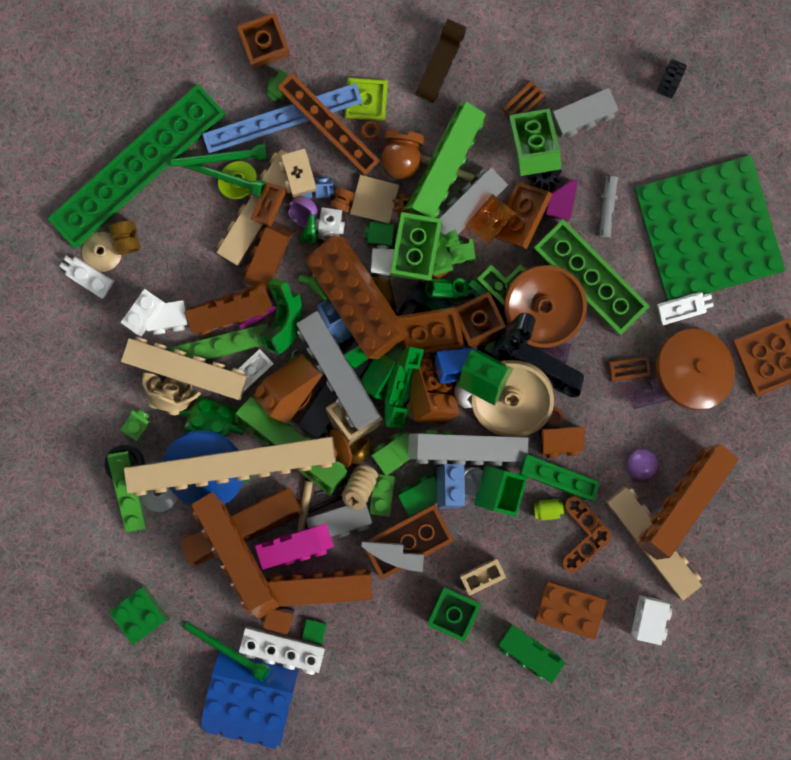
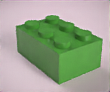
[509,108,561,176]

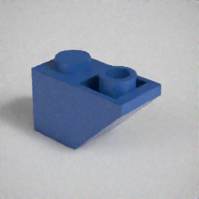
[434,347,477,384]

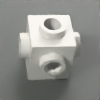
[315,208,345,241]

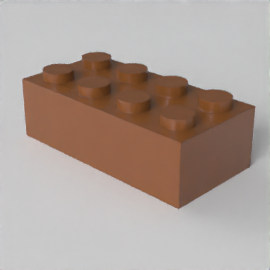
[365,504,454,580]

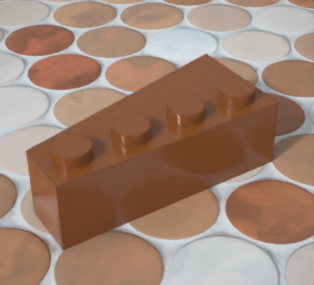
[184,283,272,335]

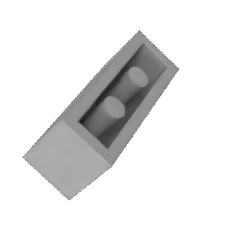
[551,88,618,138]
[306,504,372,538]

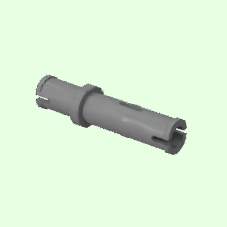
[598,176,618,238]

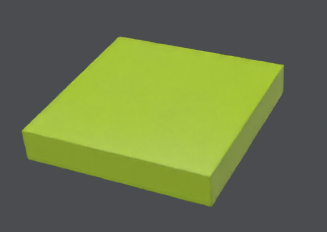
[345,78,388,121]

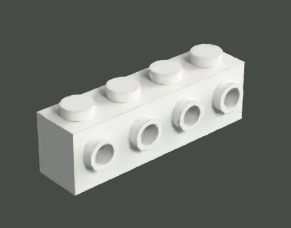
[239,626,326,675]

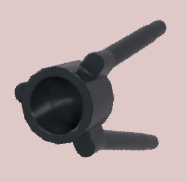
[305,478,348,513]

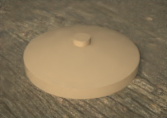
[472,360,554,437]

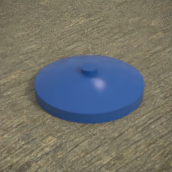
[163,430,244,505]

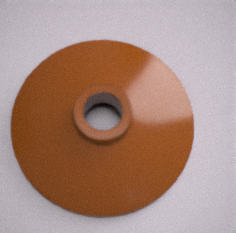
[328,429,352,468]

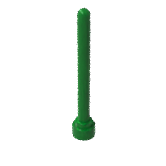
[169,143,267,167]
[181,164,266,197]
[184,622,270,682]

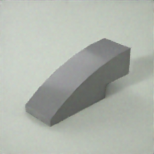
[362,541,424,572]

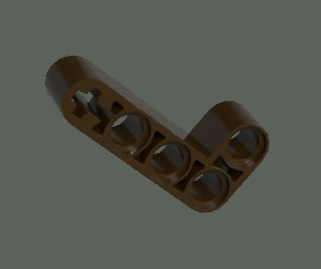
[415,19,467,104]

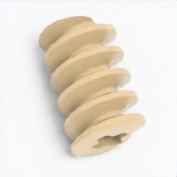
[342,465,378,510]

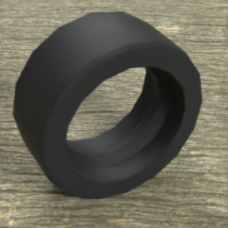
[104,444,145,480]

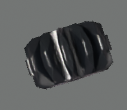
[527,169,562,191]

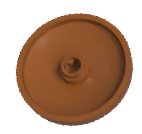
[504,265,587,348]
[656,329,735,410]

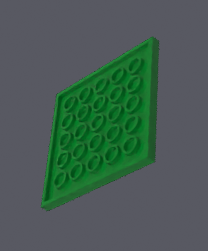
[634,155,786,301]

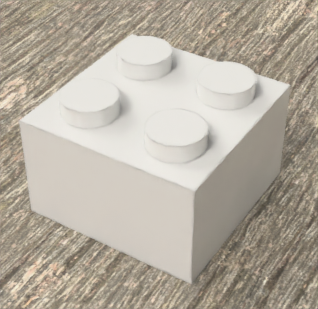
[631,595,672,645]

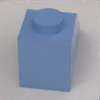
[316,299,353,344]

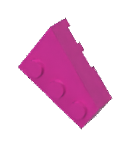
[255,523,334,570]

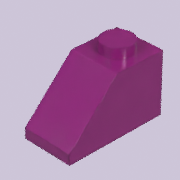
[545,179,578,222]

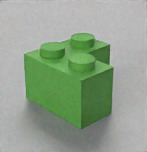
[476,264,526,309]
[372,431,409,476]

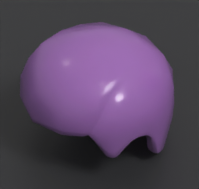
[288,196,318,228]
[627,449,658,482]

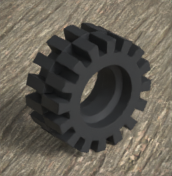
[656,59,687,99]

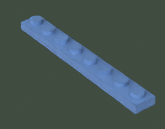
[202,83,363,153]

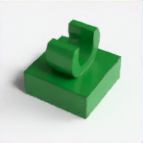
[464,279,488,298]

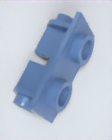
[294,176,334,198]

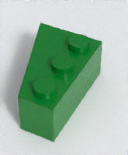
[497,623,566,684]

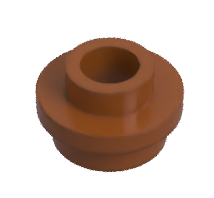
[360,121,381,141]

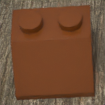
[540,427,585,458]

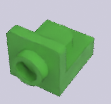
[121,409,152,442]

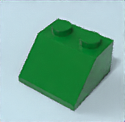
[458,350,513,406]

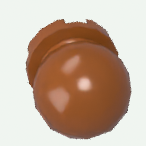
[381,129,425,179]

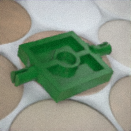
[178,396,245,438]

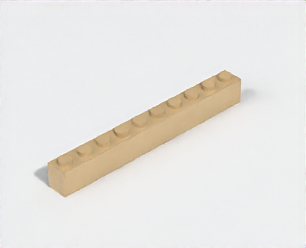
[124,436,336,496]

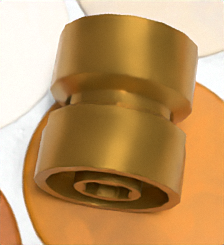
[109,221,141,255]

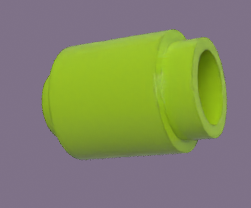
[534,498,564,521]

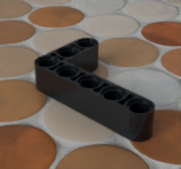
[493,313,584,398]

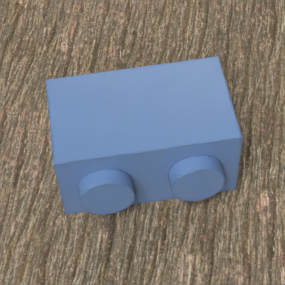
[436,464,465,509]

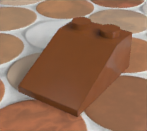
[253,354,322,424]

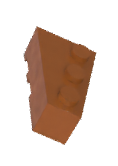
[243,221,296,291]

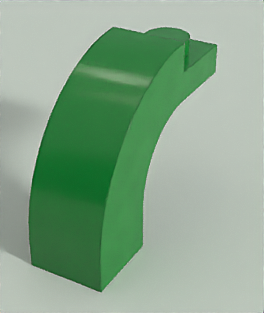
[259,279,302,355]

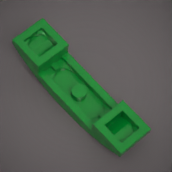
[385,346,424,429]

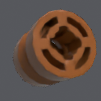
[329,187,355,214]

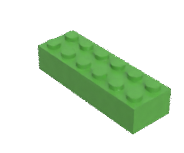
[532,219,650,337]

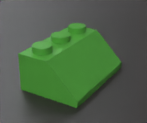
[390,212,442,281]

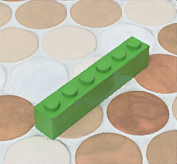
[405,101,486,218]
[234,397,347,496]

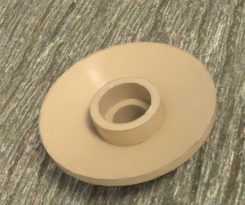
[82,232,122,272]

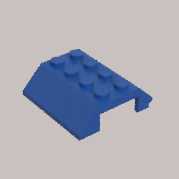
[201,651,299,749]

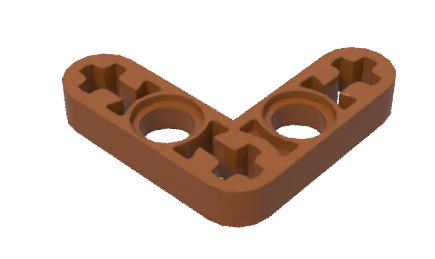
[562,496,611,573]

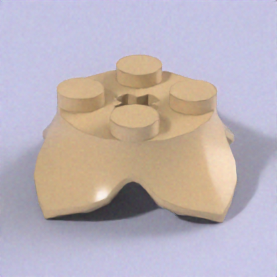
[142,372,201,415]

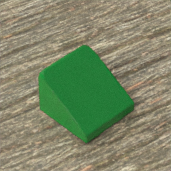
[344,345,370,368]

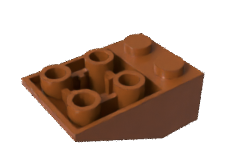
[410,356,460,424]

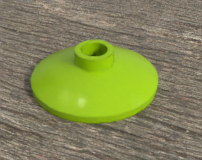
[218,161,257,199]

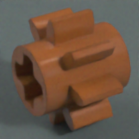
[392,193,412,218]

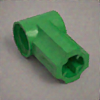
[425,278,468,300]

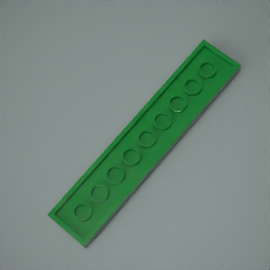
[48,84,226,249]

